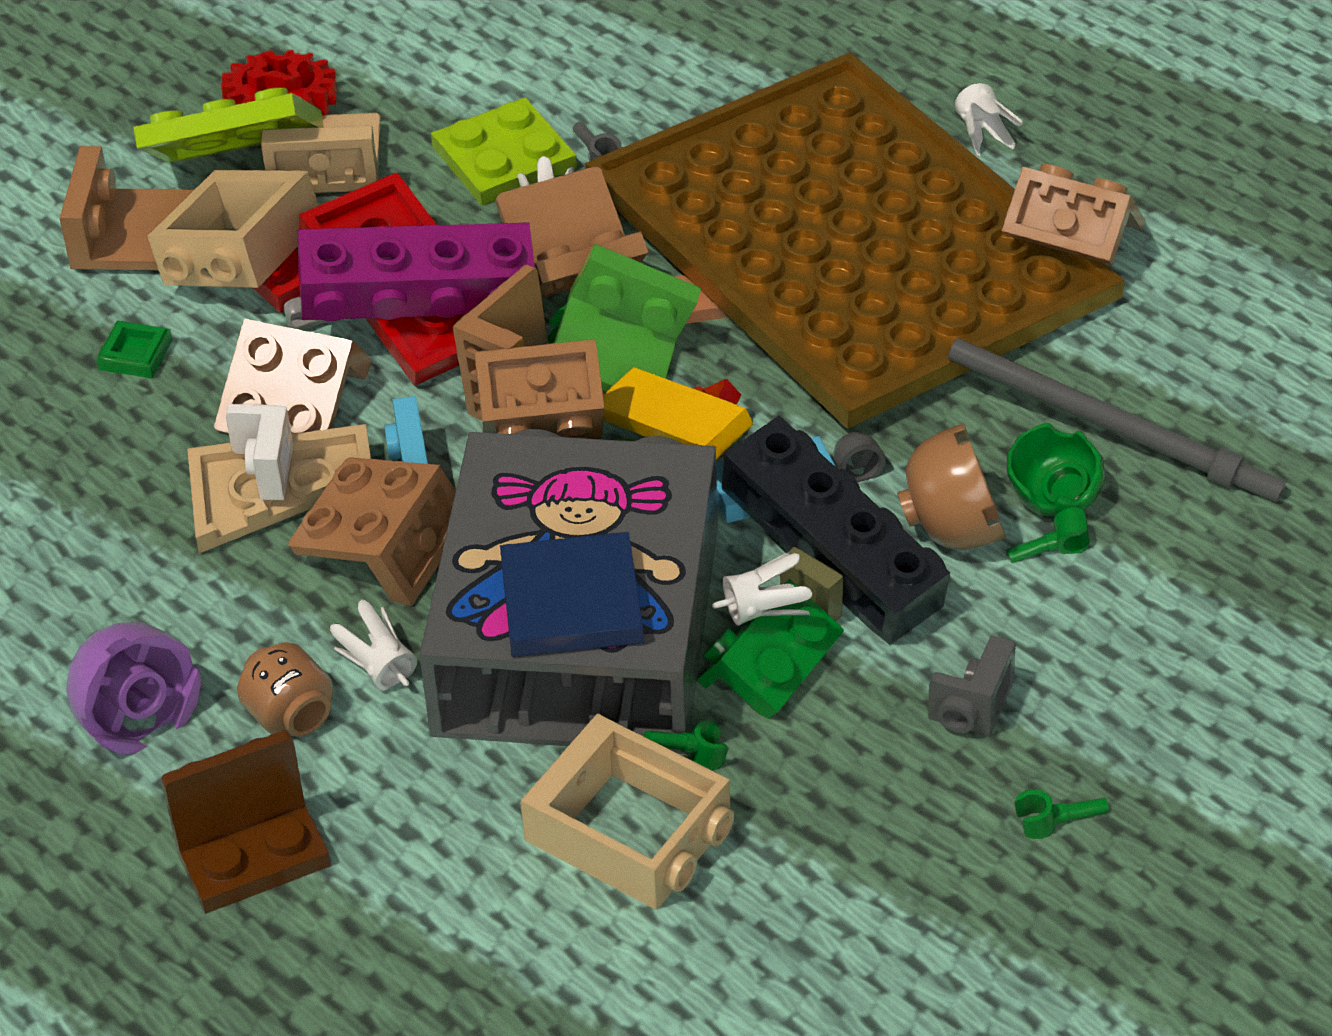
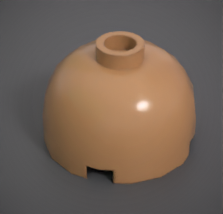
[897,423,1006,550]

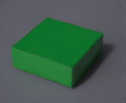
[96,320,173,379]

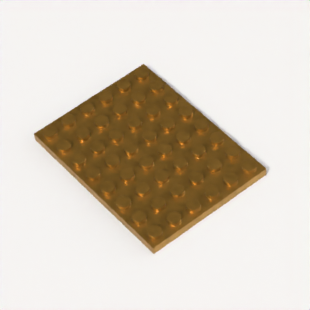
[585,52,1125,429]

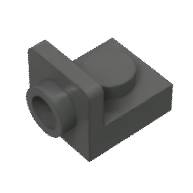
[929,635,1016,736]

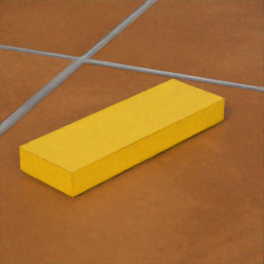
[603,367,754,460]

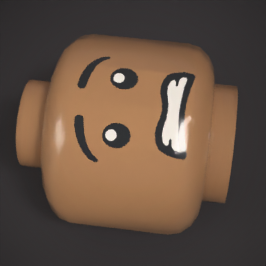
[237,642,333,737]

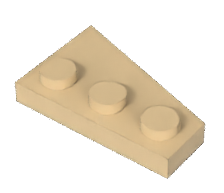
[187,424,371,554]

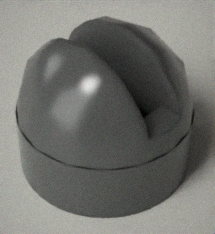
[833,432,885,482]

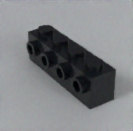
[721,415,950,645]

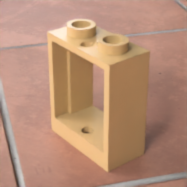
[147,170,319,288]
[520,714,734,910]

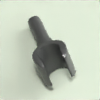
[573,122,622,161]

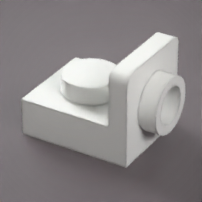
[226,404,293,500]

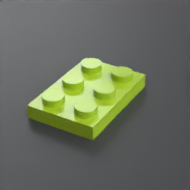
[133,88,324,163]

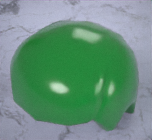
[1007,423,1105,517]

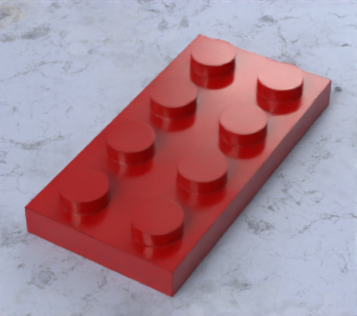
[299,172,464,386]

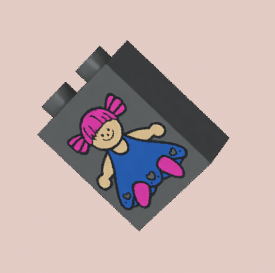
[419,429,718,754]

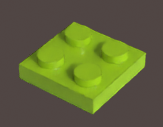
[431,97,577,206]

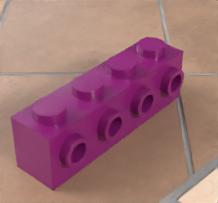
[298,222,535,322]

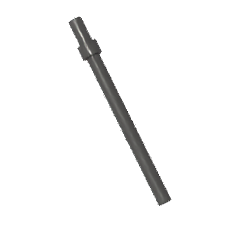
[948,338,1287,503]

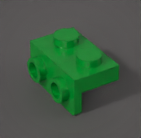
[696,578,844,719]

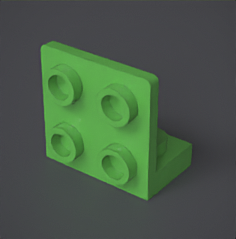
[554,243,701,392]

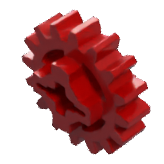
[221,50,337,115]

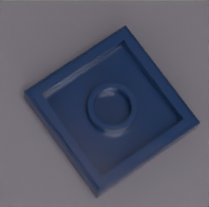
[500,532,644,657]

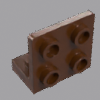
[161,730,331,914]

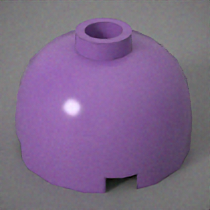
[66,622,201,755]

